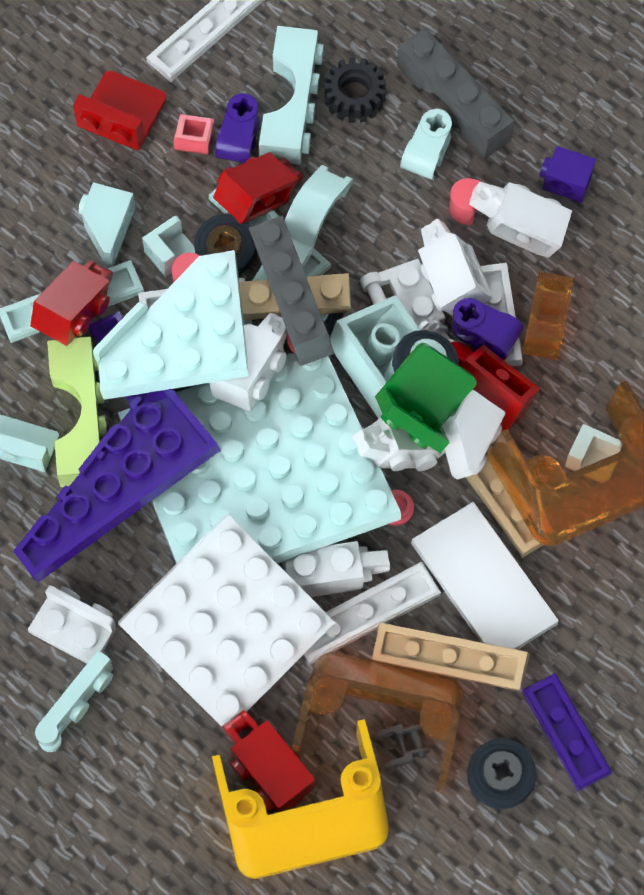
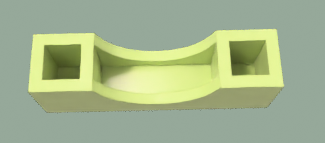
[47,336,108,487]

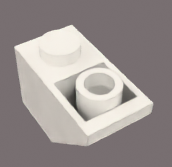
[442,390,506,480]

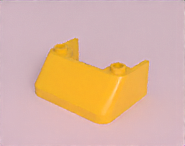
[212,719,389,879]

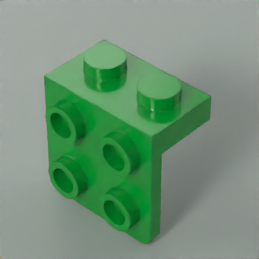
[375,343,476,454]

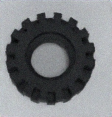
[324,57,386,123]

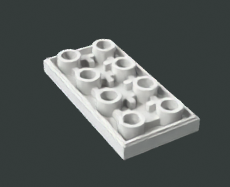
[411,502,559,650]

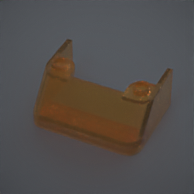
[488,381,644,546]
[292,652,464,793]

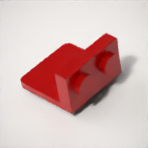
[73,71,166,151]

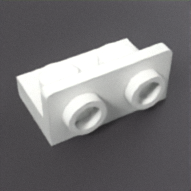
[28,585,117,664]

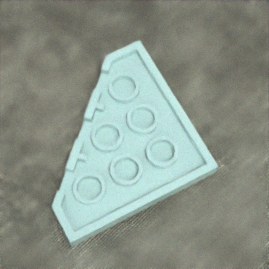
[99,250,249,400]

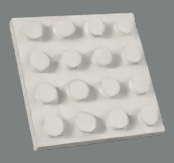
[118,514,335,726]

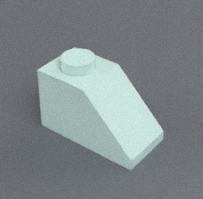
[79,182,135,267]

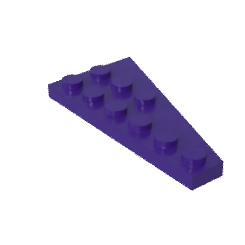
[13,389,221,583]

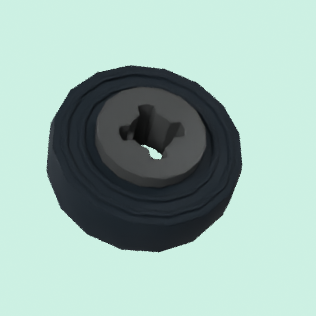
[467,739,537,809]

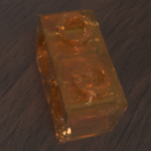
[522,271,575,360]

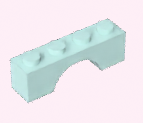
[259,26,324,165]

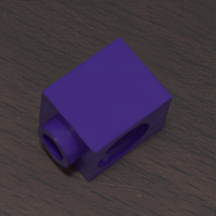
[539,146,596,203]

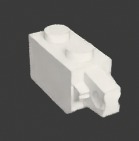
[469,182,572,258]
[418,219,493,316]
[210,313,288,412]
[352,418,446,471]
[283,541,390,597]

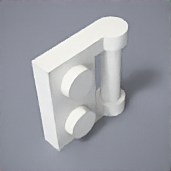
[359,259,446,326]

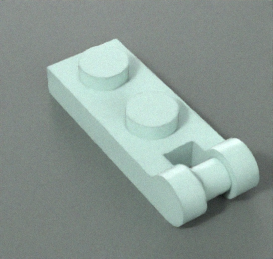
[35,650,113,752]

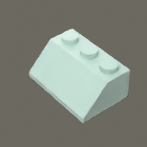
[330,295,420,419]

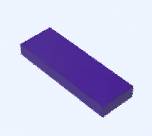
[522,673,613,792]

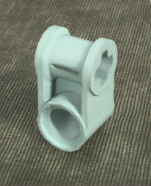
[400,109,452,180]

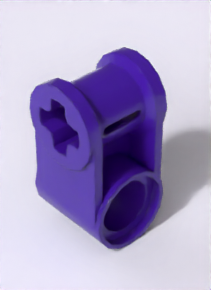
[215,93,259,163]
[452,298,524,360]

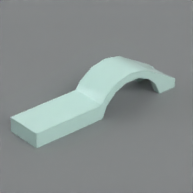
[253,165,353,281]

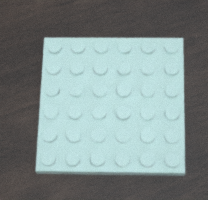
[118,353,401,564]

